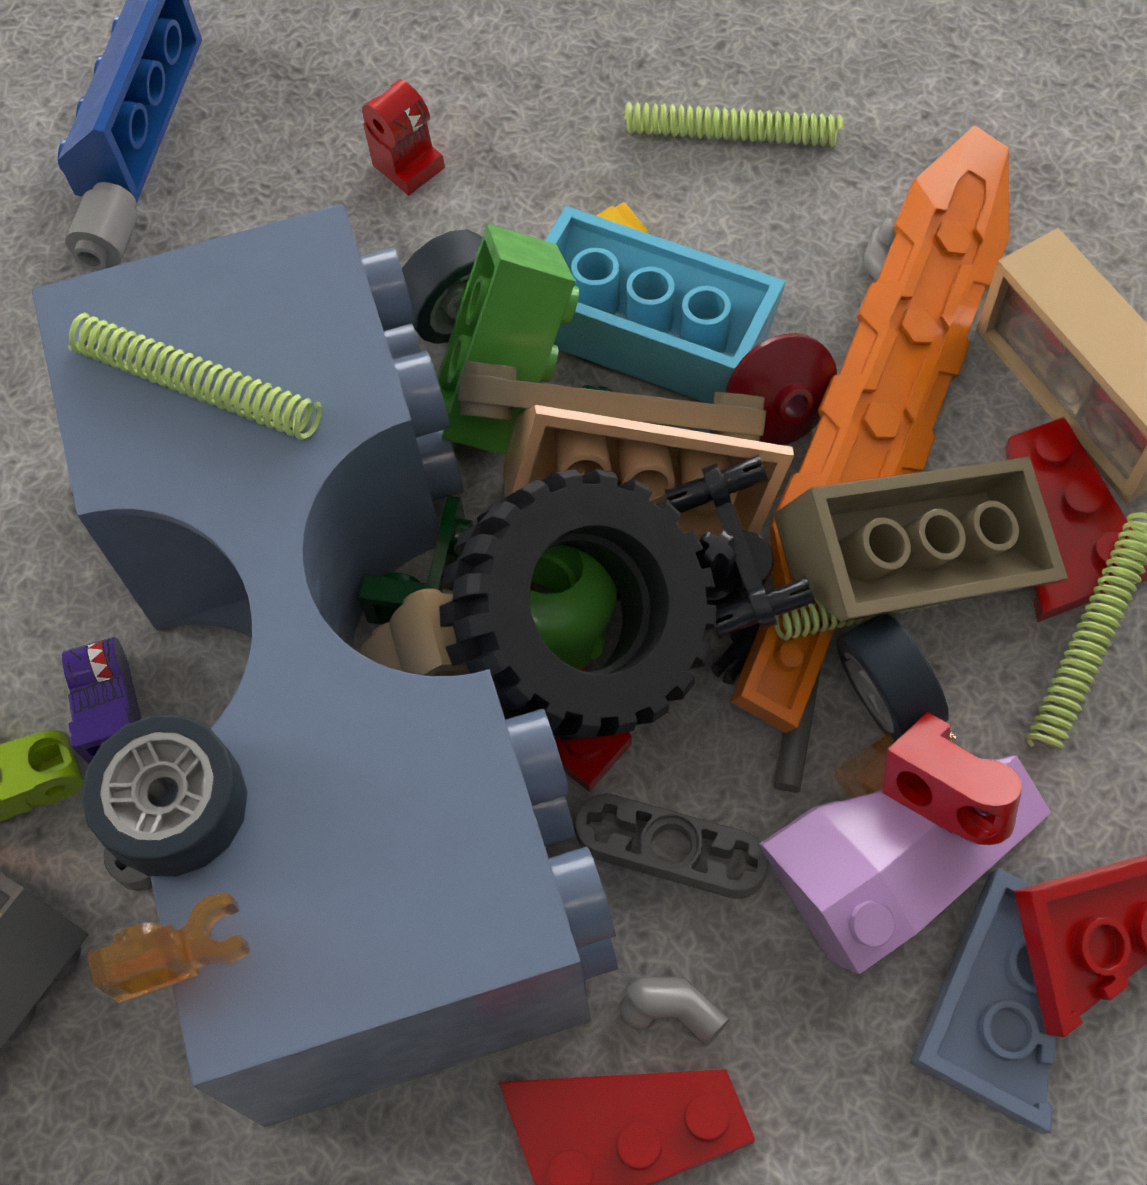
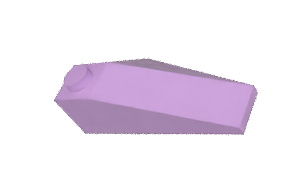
[758,755,1051,974]

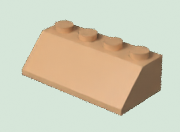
[503,405,794,540]

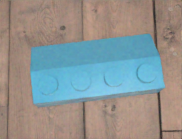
[545,206,785,404]

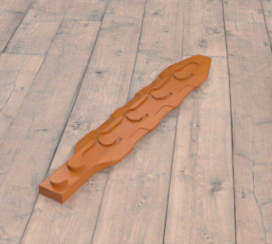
[729,125,1009,733]

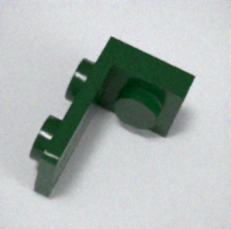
[358,496,473,625]

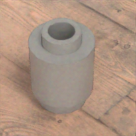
[65,182,138,270]

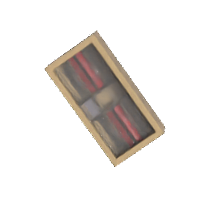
[976,228,1147,504]

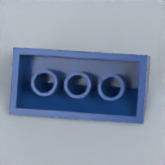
[57,0,202,203]

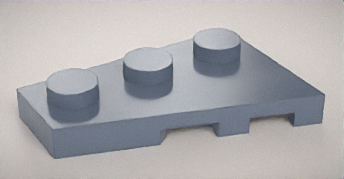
[910,868,1056,1134]

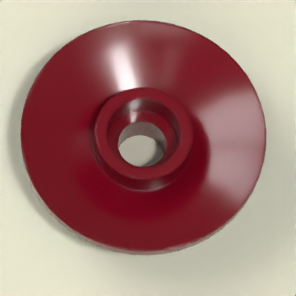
[725,333,837,446]

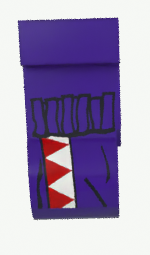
[62,637,141,764]

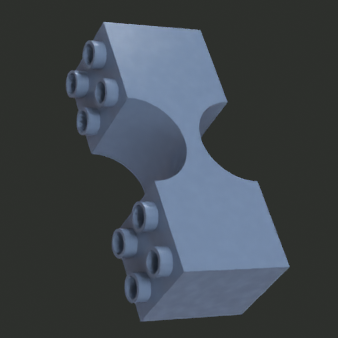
[31,204,618,1127]

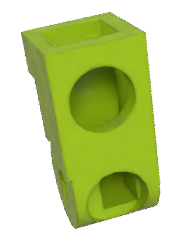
[0,730,84,822]

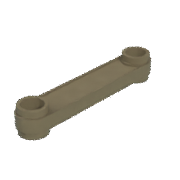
[458,361,766,441]

